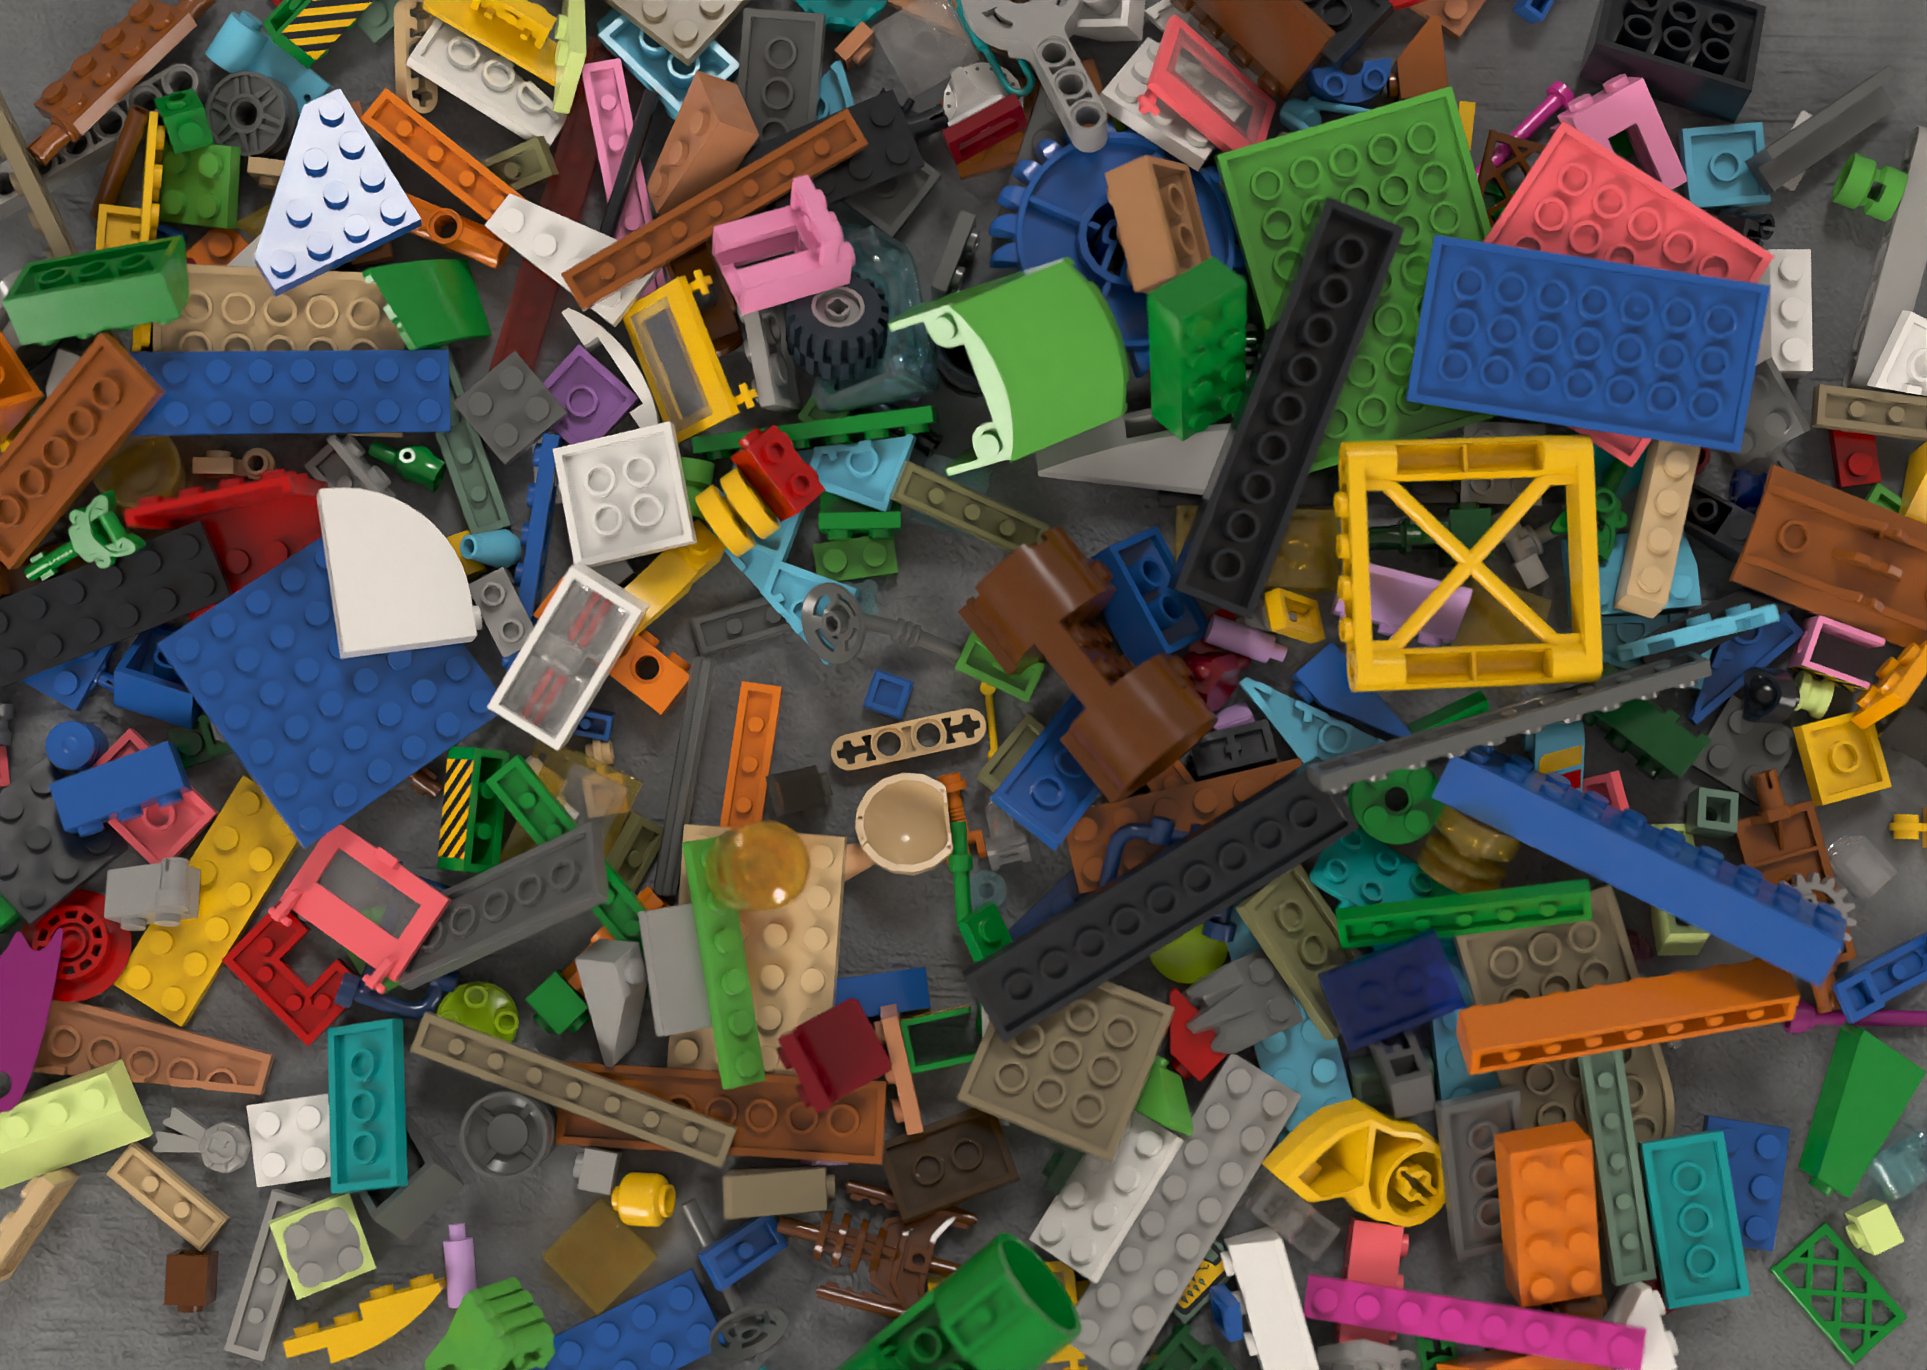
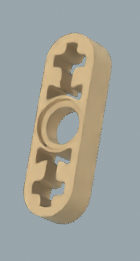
[394,0,438,114]

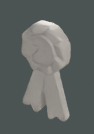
[153,1107,251,1173]

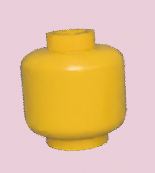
[611,1172,676,1227]

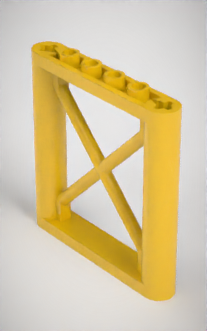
[1334,434,1602,692]

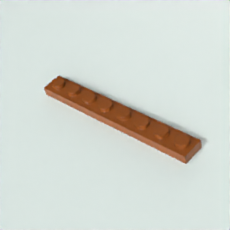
[561,108,868,312]

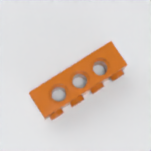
[533,576,691,717]

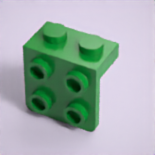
[818,491,902,540]

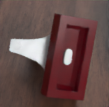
[942,66,1028,165]

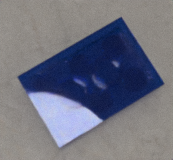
[1317,928,1466,1052]

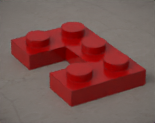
[222,901,358,1046]

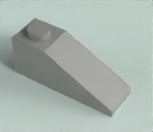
[575,939,648,1067]

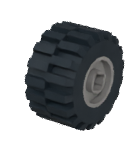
[786,271,889,380]

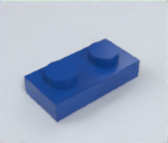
[697,1215,788,1291]

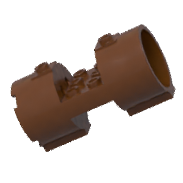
[958,527,1218,804]

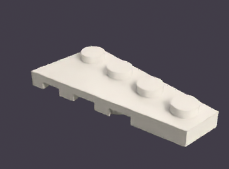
[406,17,568,148]
[485,193,664,327]

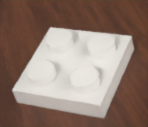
[247,1093,331,1187]

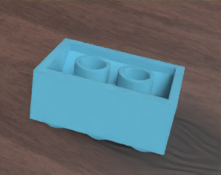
[1560,530,1701,620]

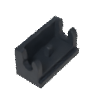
[1189,719,1278,782]

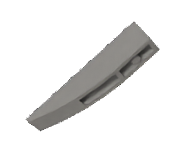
[1036,408,1235,495]

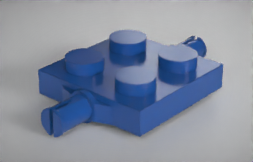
[22,642,119,711]

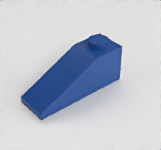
[1291,642,1412,739]

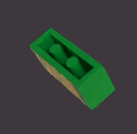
[262,0,377,69]
[437,746,510,873]

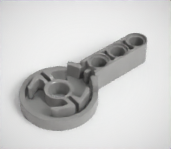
[961,0,1108,153]

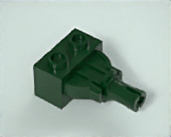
[1367,502,1494,568]

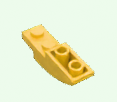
[283,1273,447,1363]

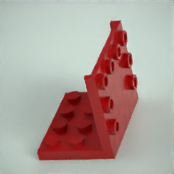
[124,469,329,622]

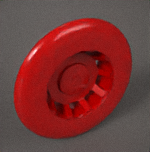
[21,890,132,1002]

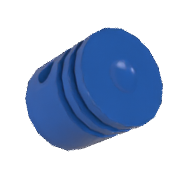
[45,721,109,771]

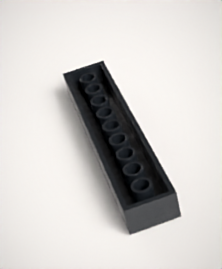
[1167,197,1405,619]

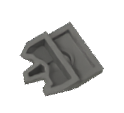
[1183,948,1304,1054]

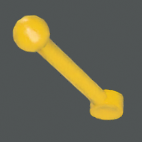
[980,682,998,760]

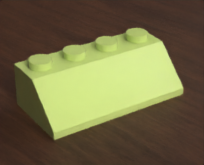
[0,1059,153,1189]

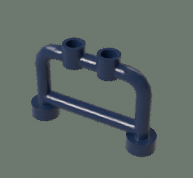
[1087,815,1237,942]
[334,861,460,1019]

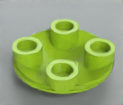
[1149,922,1228,984]
[437,981,519,1042]

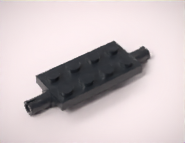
[744,89,949,212]

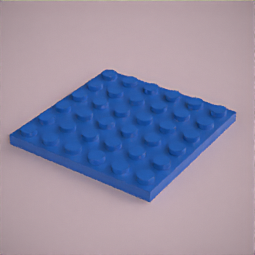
[157,537,499,849]

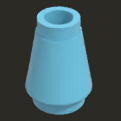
[460,529,521,569]

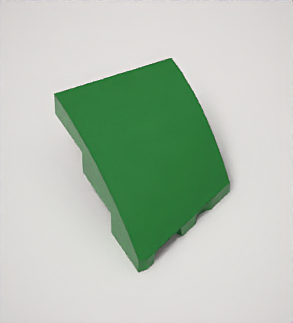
[362,259,492,351]

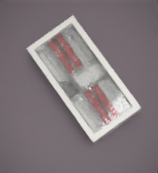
[487,562,650,751]

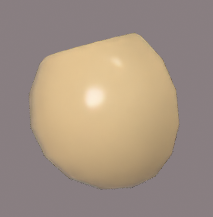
[855,773,953,875]

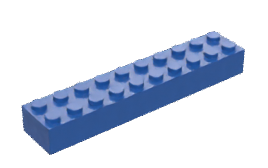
[1432,744,1847,987]

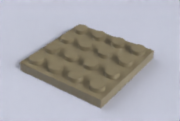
[957,981,1175,1164]

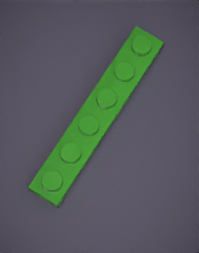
[682,835,766,1089]

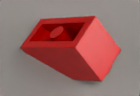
[1167,987,1227,1081]

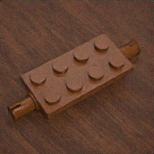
[26,0,217,166]
[1733,768,1857,1013]

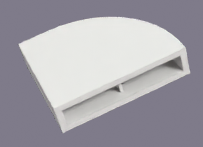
[316,488,482,659]

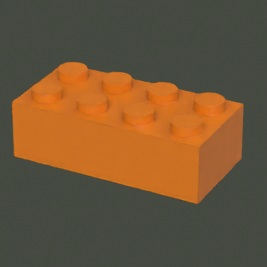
[1494,1121,1602,1308]

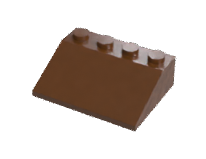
[1170,0,1336,101]

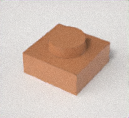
[834,21,875,71]

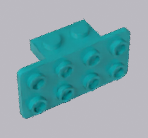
[1309,828,1465,963]

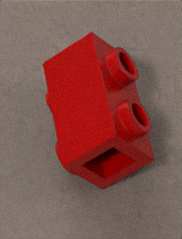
[730,424,826,522]

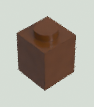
[164,1249,219,1313]

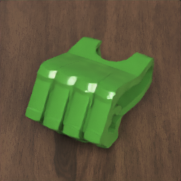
[424,1277,555,1370]

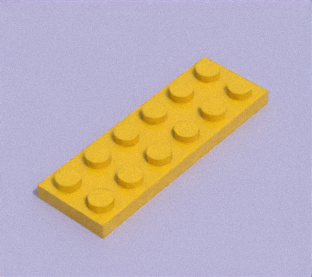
[113,775,299,1027]

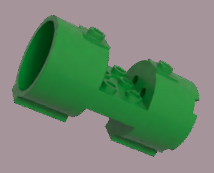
[834,1233,1082,1370]

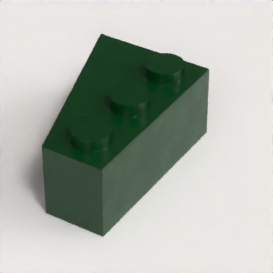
[1582,662,1712,780]

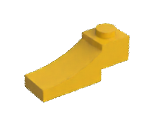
[624,519,726,639]

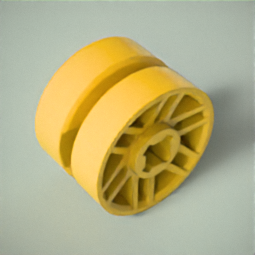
[695,467,781,558]

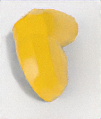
[1261,1098,1446,1227]

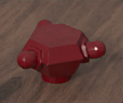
[1182,651,1251,711]

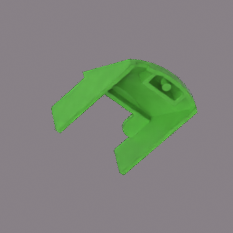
[887,257,1129,476]

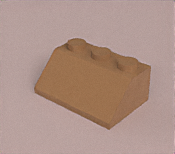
[1105,155,1212,293]

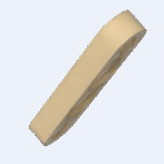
[831,708,986,771]

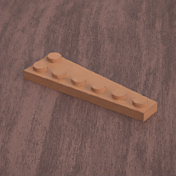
[32,999,275,1095]

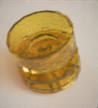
[1417,804,1523,894]

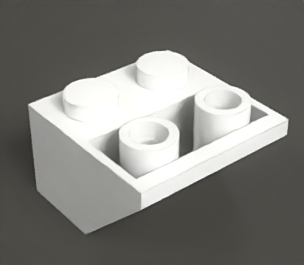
[1603,1281,1679,1370]

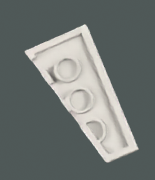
[1867,310,1927,396]

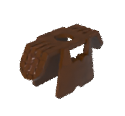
[665,240,744,357]

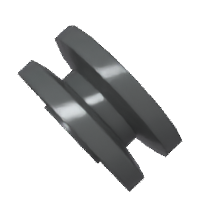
[206,71,300,159]

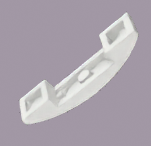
[562,308,661,428]

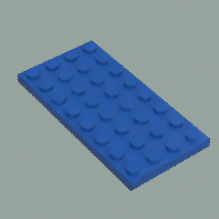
[1405,235,1770,453]

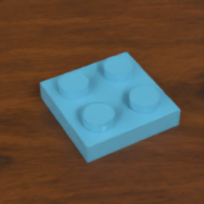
[1678,122,1771,210]

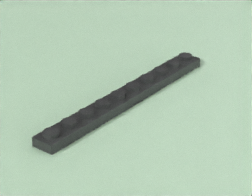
[1307,651,1712,793]

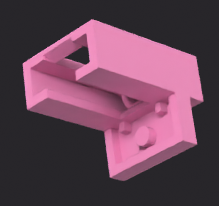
[1550,74,1688,190]
[712,174,856,315]

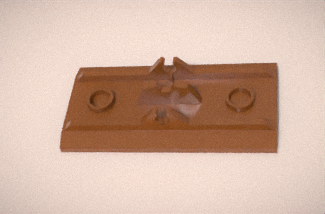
[1729,465,1927,648]

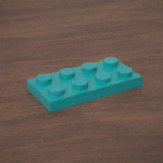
[327,1018,408,1194]
[1638,1129,1751,1309]

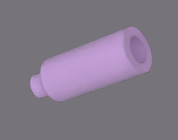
[1204,614,1288,663]
[443,1223,477,1308]

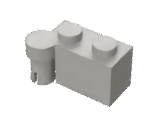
[104,857,201,931]

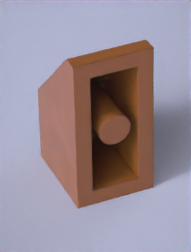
[1386,14,1449,102]

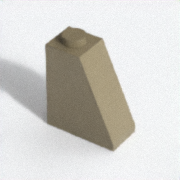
[723,1165,836,1219]

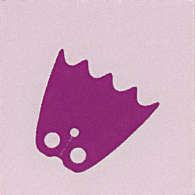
[0,928,63,1113]

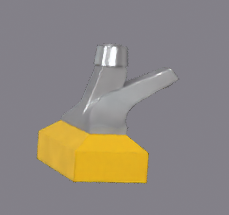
[1236,588,1325,644]

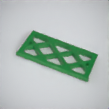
[1769,1222,1907,1365]

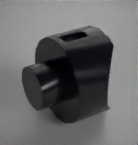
[1743,667,1800,724]

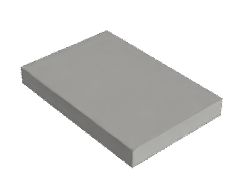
[638,903,712,1037]

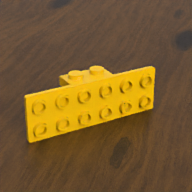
[95,111,165,352]

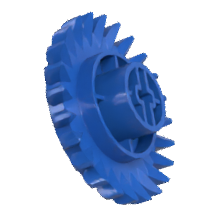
[988,118,1247,378]

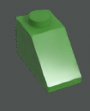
[1135,1055,1194,1136]

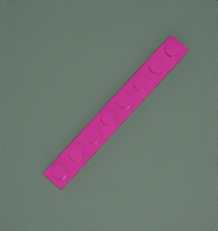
[1303,1273,1646,1370]

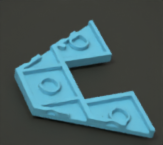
[710,434,917,666]

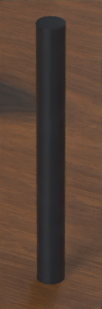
[599,90,660,238]

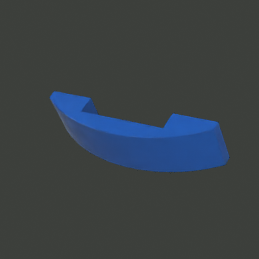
[1831,932,1927,1023]
[835,967,931,1017]

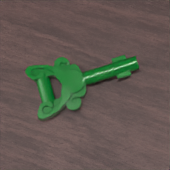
[1549,457,1640,561]
[24,490,146,581]

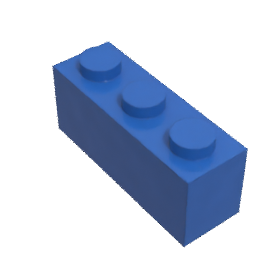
[48,741,192,837]

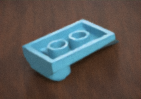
[596,9,739,120]

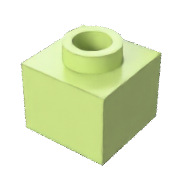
[1844,1199,1905,1255]

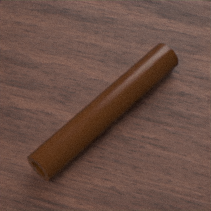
[90,105,149,220]

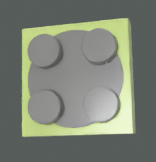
[268,1193,376,1300]

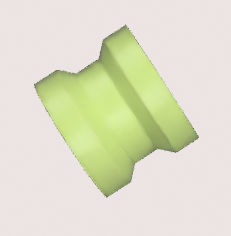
[1793,670,1835,719]

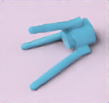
[1280,96,1371,132]

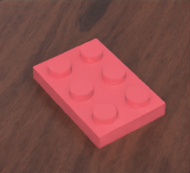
[90,728,219,864]

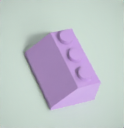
[1330,563,1473,647]

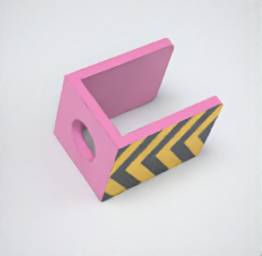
[1787,615,1886,692]

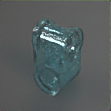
[1867,1132,1927,1201]

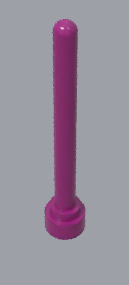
[1782,1000,1927,1033]

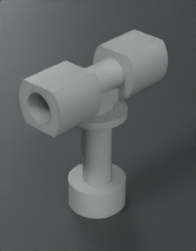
[1491,504,1567,590]

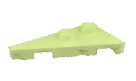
[553,0,586,114]

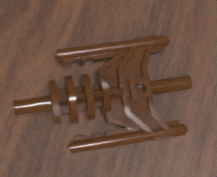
[777,1180,978,1319]

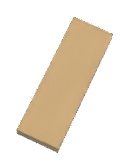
[106,1141,230,1252]

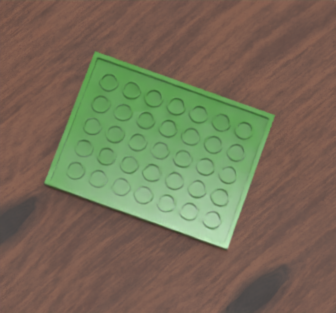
[1214,86,1499,473]

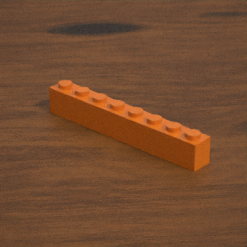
[1455,957,1800,1075]

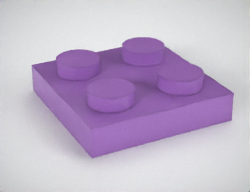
[543,344,640,445]

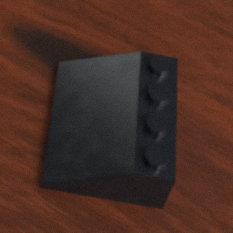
[1580,0,1766,124]

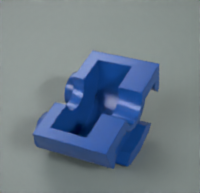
[1306,57,1391,115]

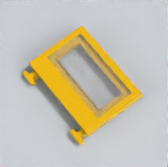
[622,269,758,445]

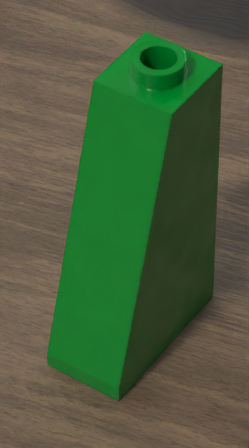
[1798,1022,1927,1198]

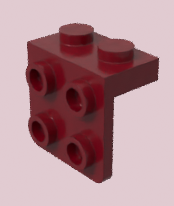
[776,998,892,1114]

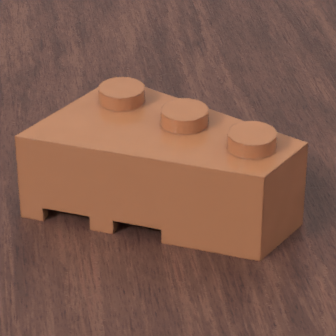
[646,70,759,215]

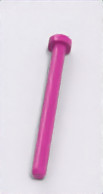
[1475,81,1575,179]

